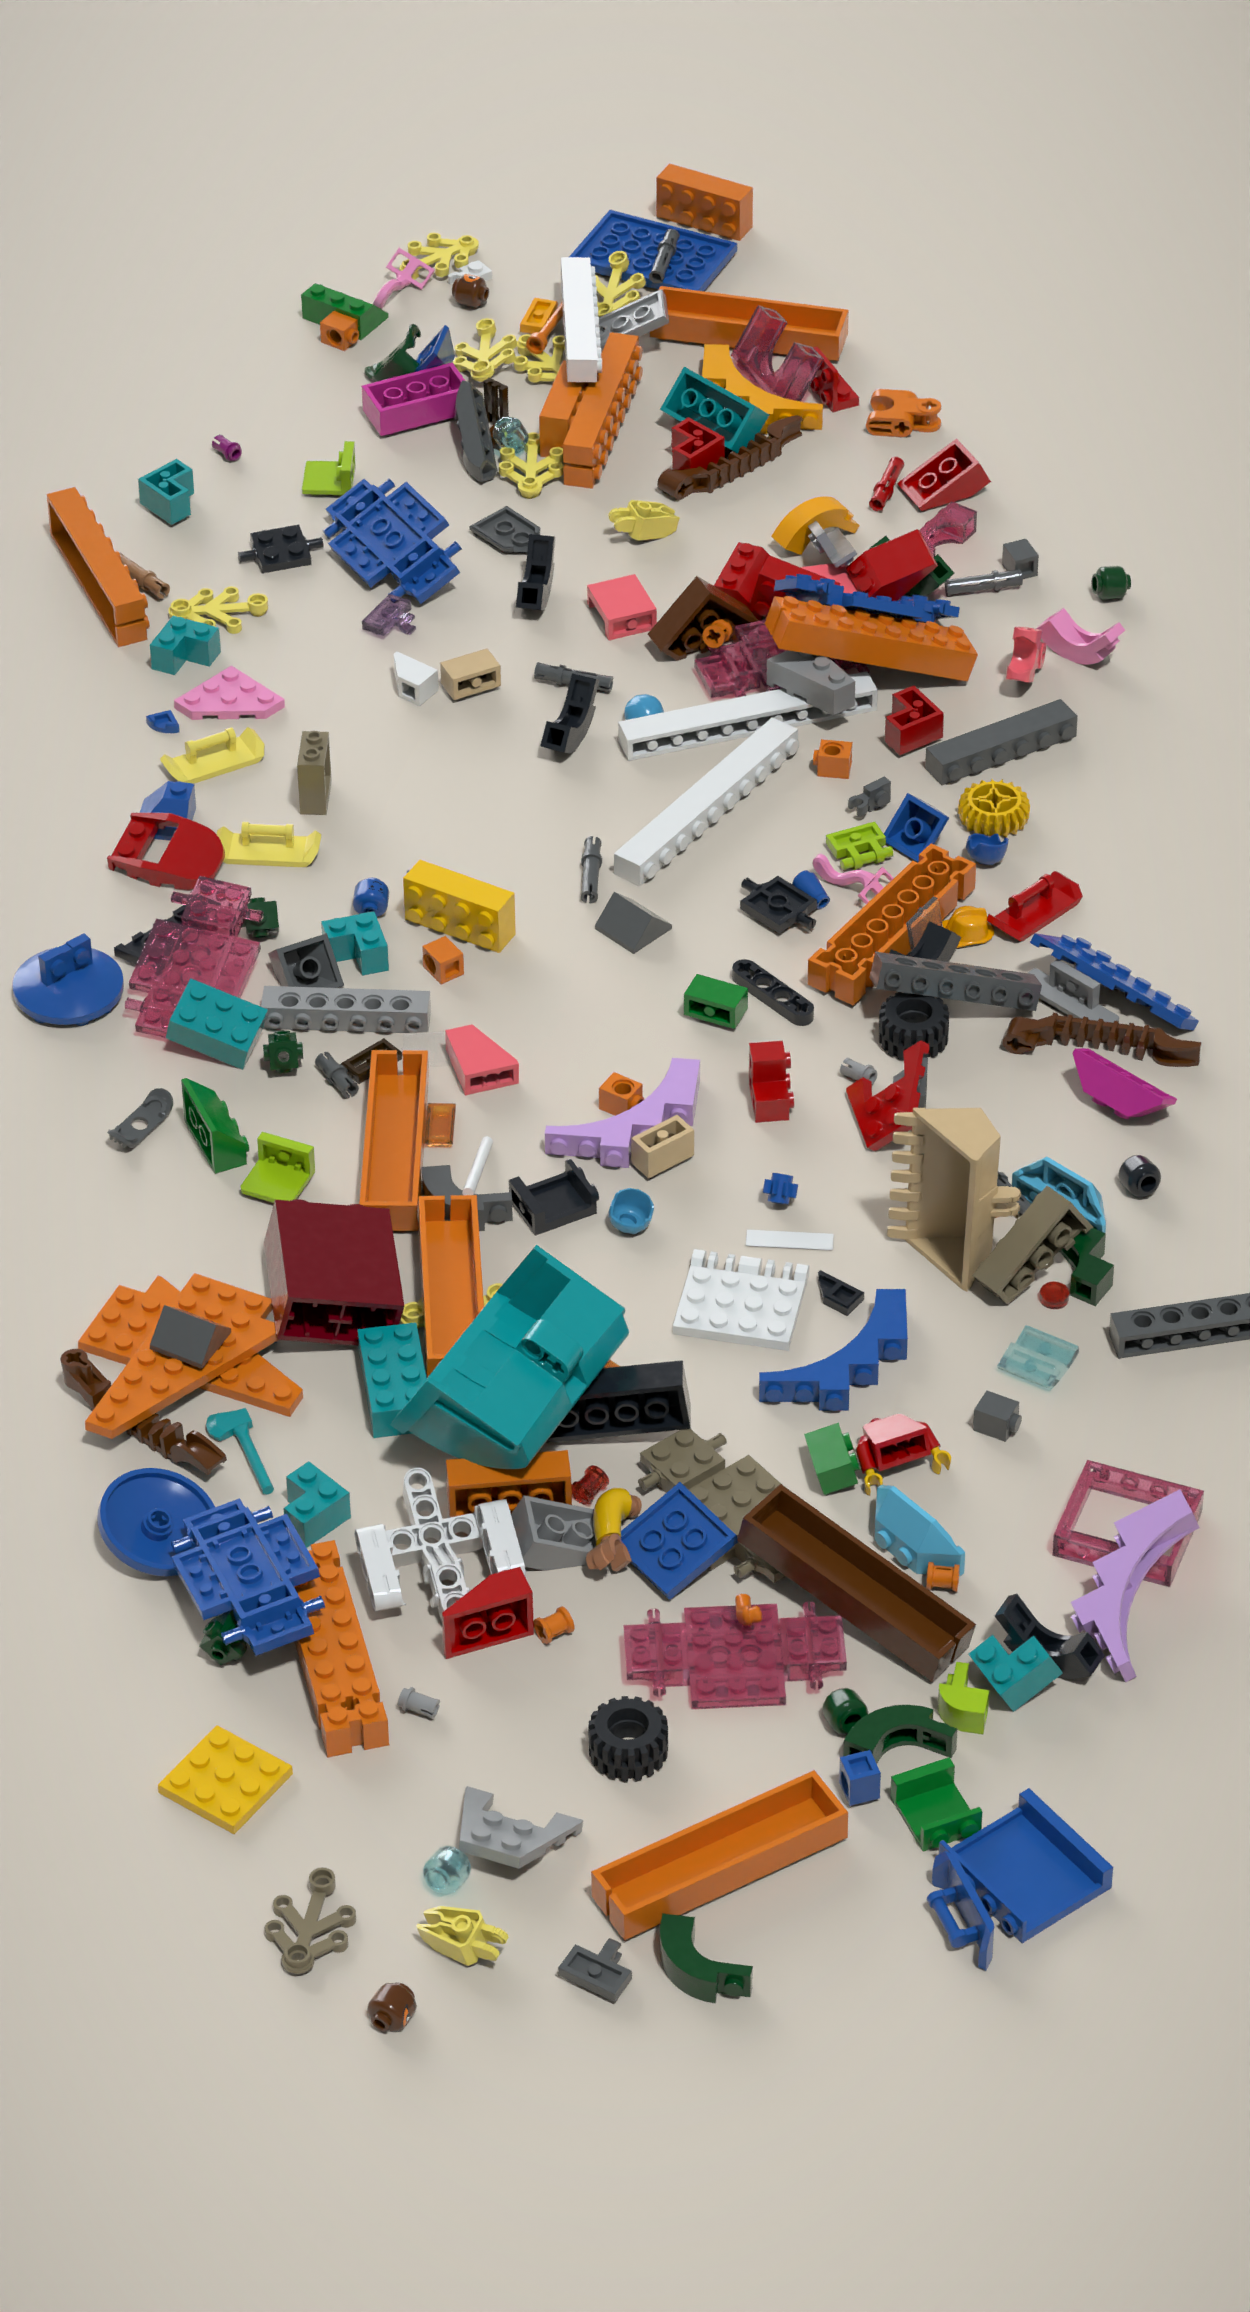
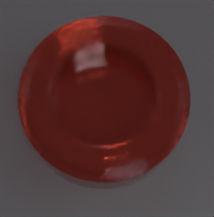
[1040,1282,1069,1309]

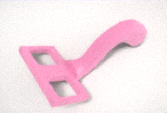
[373,248,435,309]
[812,854,894,904]

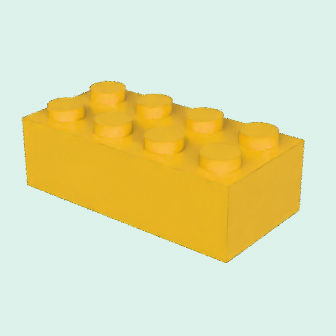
[403,859,516,953]

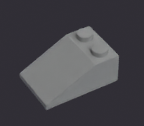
[511,1495,597,1571]

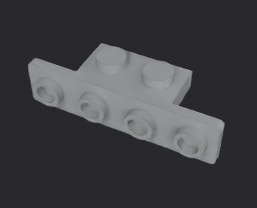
[808,521,857,568]
[1028,959,1119,1023]

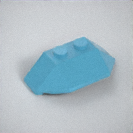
[1012,1157,1106,1233]
[875,1485,965,1576]

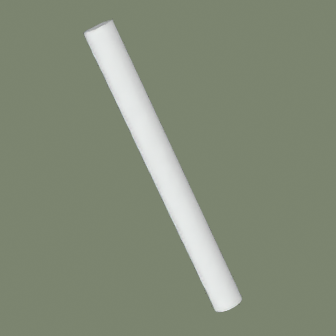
[462,1136,493,1195]

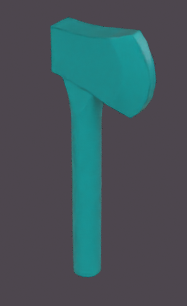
[206,1408,274,1495]

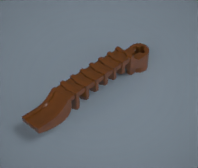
[657,415,802,500]
[1003,1012,1202,1067]
[60,1349,227,1475]

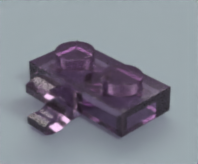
[362,594,416,636]

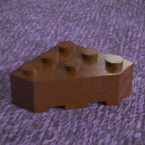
[648,576,759,661]

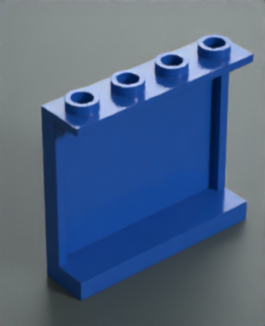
[939,1788,1113,1944]

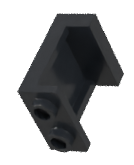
[509,1159,599,1236]

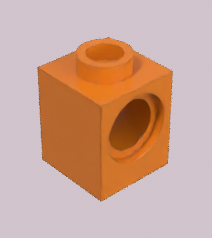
[320,311,359,351]
[813,739,853,779]
[422,936,464,984]
[599,1072,644,1116]

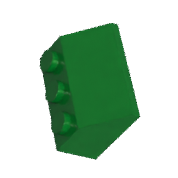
[301,283,389,340]
[181,1078,249,1174]

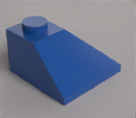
[414,325,455,372]
[140,781,196,841]
[884,793,949,863]

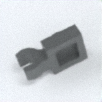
[848,776,891,816]

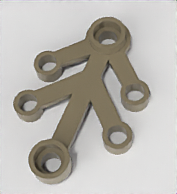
[265,1867,356,1974]

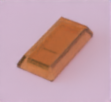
[424,1103,456,1147]

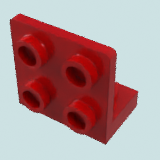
[809,346,859,412]

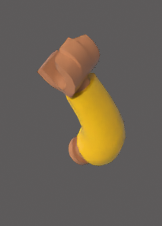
[586,1487,642,1572]

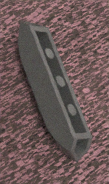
[454,380,498,482]

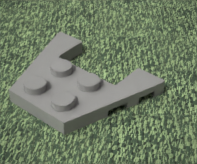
[459,1786,583,1869]

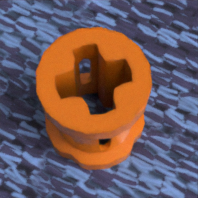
[702,619,733,648]
[926,1562,960,1592]
[534,1606,575,1644]

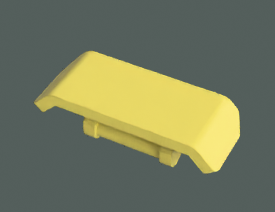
[160,727,265,784]
[217,822,321,867]

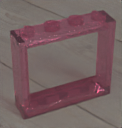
[1052,1460,1204,1587]

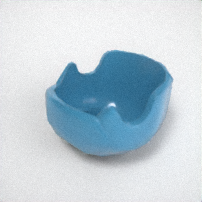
[624,694,664,720]
[608,1188,654,1234]

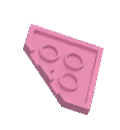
[174,666,285,720]

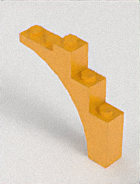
[702,344,823,434]

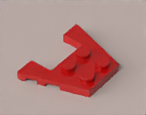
[846,1040,929,1152]

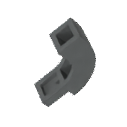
[421,1165,513,1231]

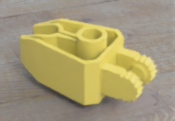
[608,500,680,540]
[416,1906,509,1966]

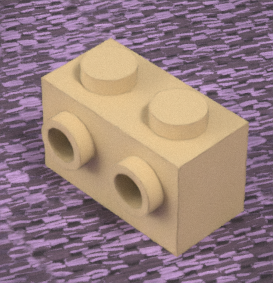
[440,648,501,700]
[631,1115,694,1179]

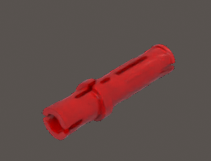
[869,457,904,511]

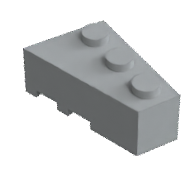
[767,650,855,715]

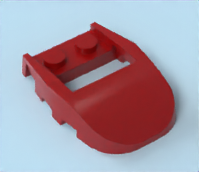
[107,812,225,890]

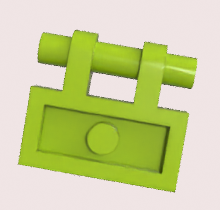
[826,821,894,870]

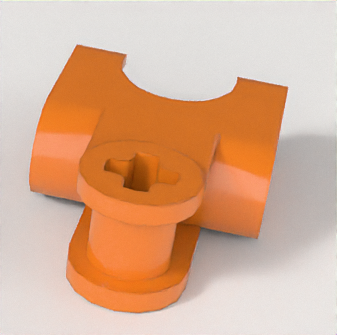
[866,389,941,437]

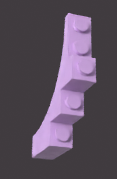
[545,1058,700,1168]
[1071,1489,1200,1682]

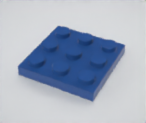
[621,1482,738,1600]

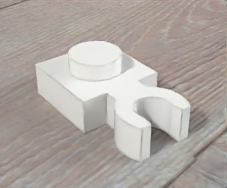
[448,260,492,285]

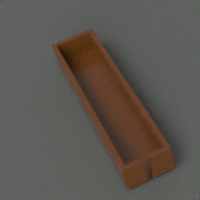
[737,1484,976,1682]

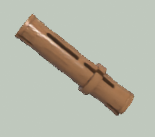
[119,552,170,599]

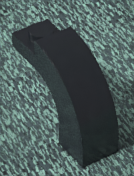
[516,534,556,610]
[540,673,599,753]
[889,921,961,962]
[995,1594,1105,1679]

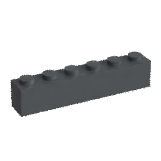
[925,699,1078,785]

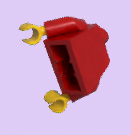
[856,1414,951,1496]

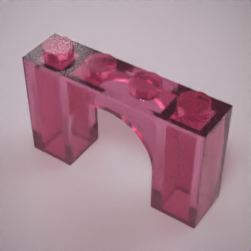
[731,306,824,402]

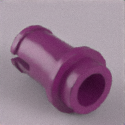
[212,435,242,461]

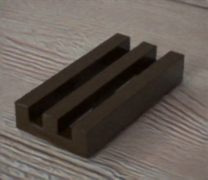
[483,378,509,429]
[341,1038,402,1084]

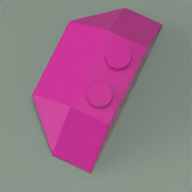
[1072,1048,1177,1119]

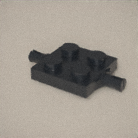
[238,524,324,574]
[740,876,817,934]

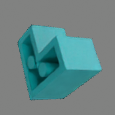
[138,459,194,525]
[150,616,221,675]
[321,911,389,976]
[283,1461,351,1548]
[968,1635,1063,1712]

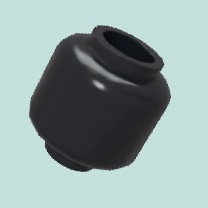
[1118,1155,1161,1197]

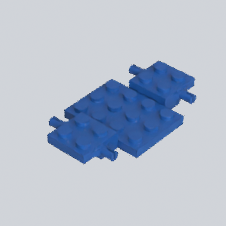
[322,478,462,604]
[774,574,960,623]
[171,1498,325,1656]

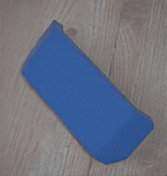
[927,1851,994,1970]

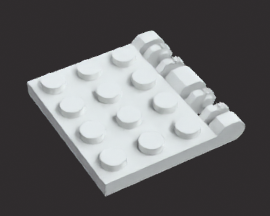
[673,1249,810,1351]

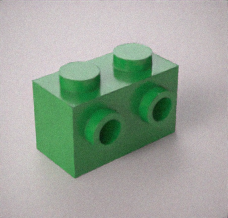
[684,974,748,1029]
[804,1423,860,1495]

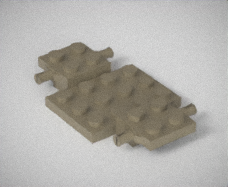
[638,1429,786,1583]

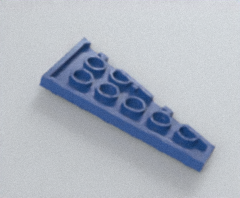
[1030,933,1199,1030]

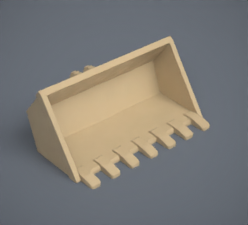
[887,1108,1021,1292]

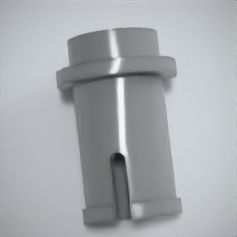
[840,1058,877,1085]
[398,1687,440,1719]

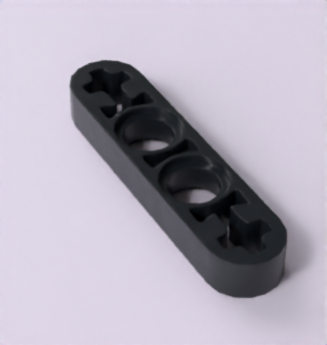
[732,959,814,1026]

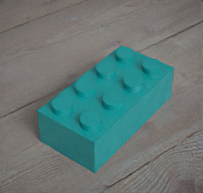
[660,367,769,454]
[357,1322,427,1438]

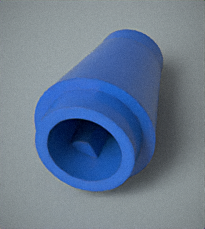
[792,870,830,909]

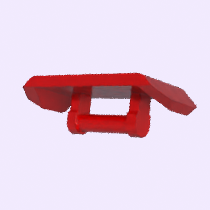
[987,871,1083,941]

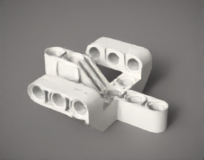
[354,1468,526,1621]

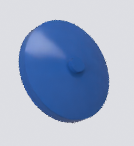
[97,1468,215,1576]

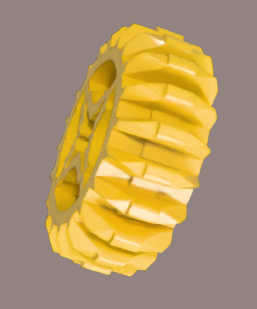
[958,779,1030,838]

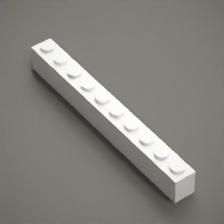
[561,257,602,382]
[618,671,878,761]
[614,717,799,886]

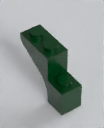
[1059,1228,1114,1306]

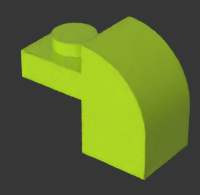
[938,1662,989,1735]

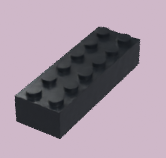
[545,1360,691,1443]

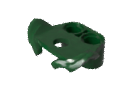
[364,324,421,382]

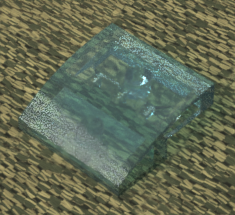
[997,1325,1079,1390]

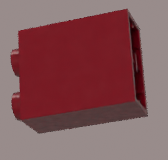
[264,1199,405,1346]

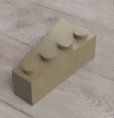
[972,1186,1093,1305]

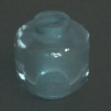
[492,416,529,453]
[423,1846,471,1894]

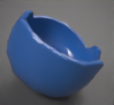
[966,833,1009,865]

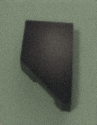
[818,1270,865,1316]

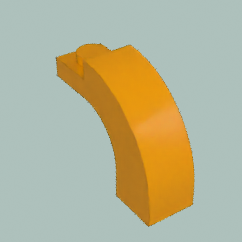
[771,496,860,555]

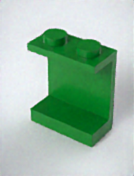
[890,1757,982,1852]

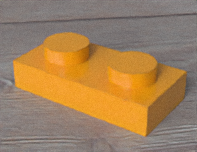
[520,298,557,334]

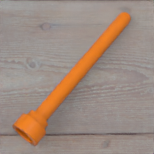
[526,302,563,354]

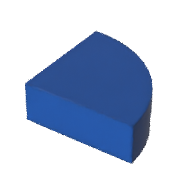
[146,710,180,733]

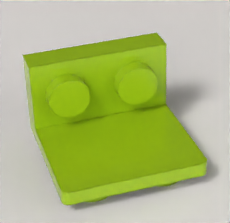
[302,441,356,496]

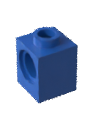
[839,1750,881,1806]

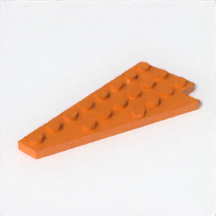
[85,1273,278,1439]
[78,1276,303,1417]

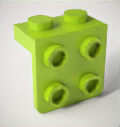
[240,1132,315,1203]

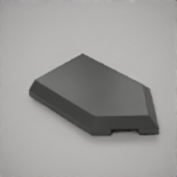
[469,506,540,553]

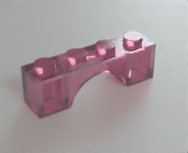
[919,501,977,557]

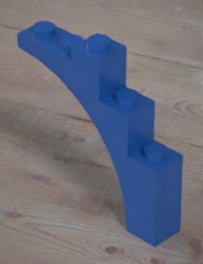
[759,1289,908,1411]

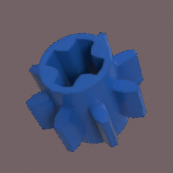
[763,1173,798,1205]

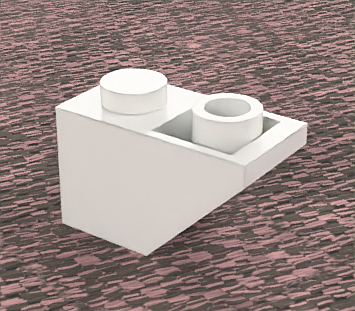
[394,651,439,706]

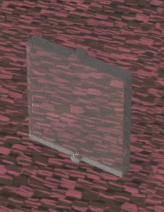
[906,896,943,951]
[401,1031,452,1067]

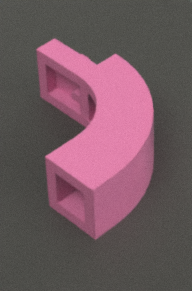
[1036,608,1125,665]

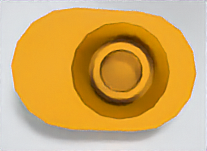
[938,906,994,948]

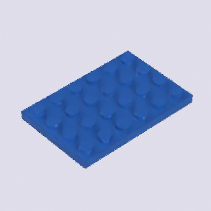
[568,210,737,291]

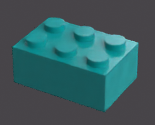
[166,978,268,1070]

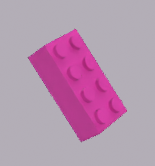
[362,363,465,436]

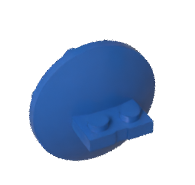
[13,933,124,1026]

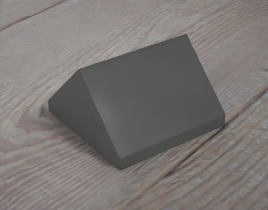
[595,892,672,954]
[150,1305,231,1369]

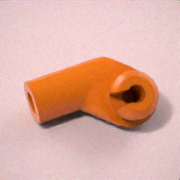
[735,1594,762,1626]

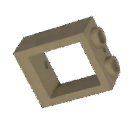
[297,731,332,815]

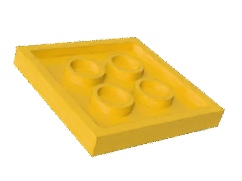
[158,1725,293,1834]

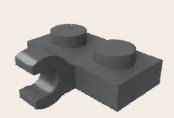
[558,1938,632,2002]

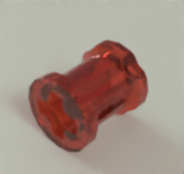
[571,1465,609,1505]

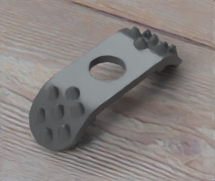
[107,1088,174,1148]

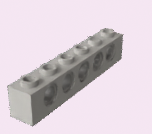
[261,986,431,1034]

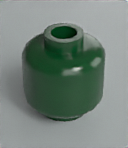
[1091,566,1131,600]
[822,1688,869,1735]

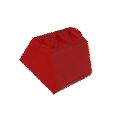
[713,542,769,621]

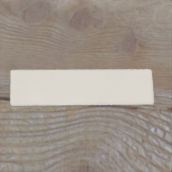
[746,1230,834,1250]

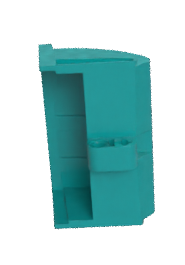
[390,1245,629,1469]

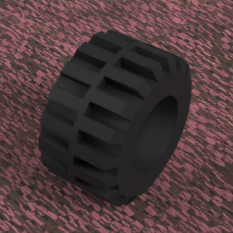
[879,992,949,1060]
[588,1696,668,1781]

